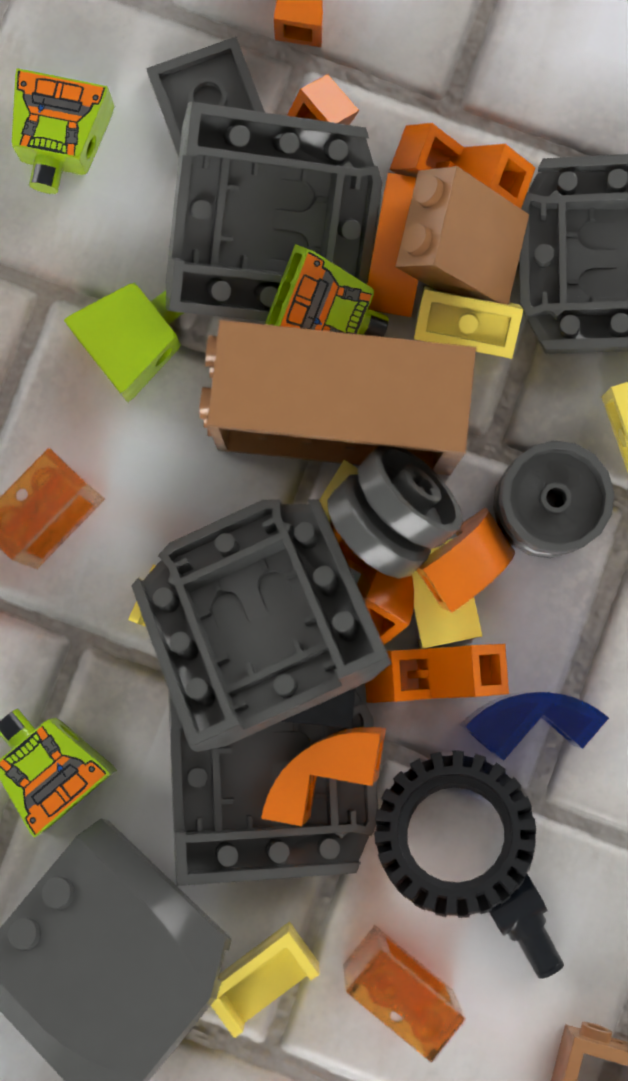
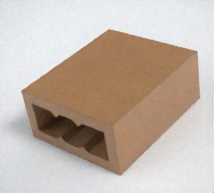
[395,166,529,305]

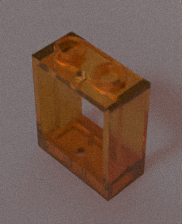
[0,448,105,569]
[343,925,466,1063]

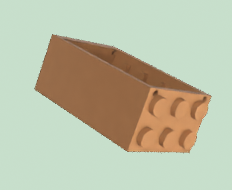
[199,320,476,476]

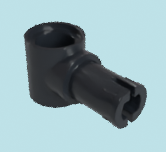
[489,874,564,979]

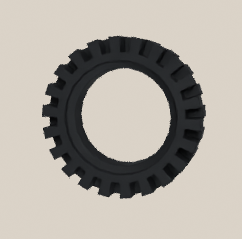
[374,750,536,918]

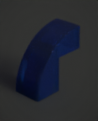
[460,691,609,761]

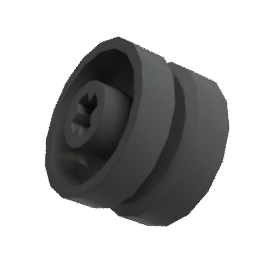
[493,441,615,558]
[327,445,463,578]

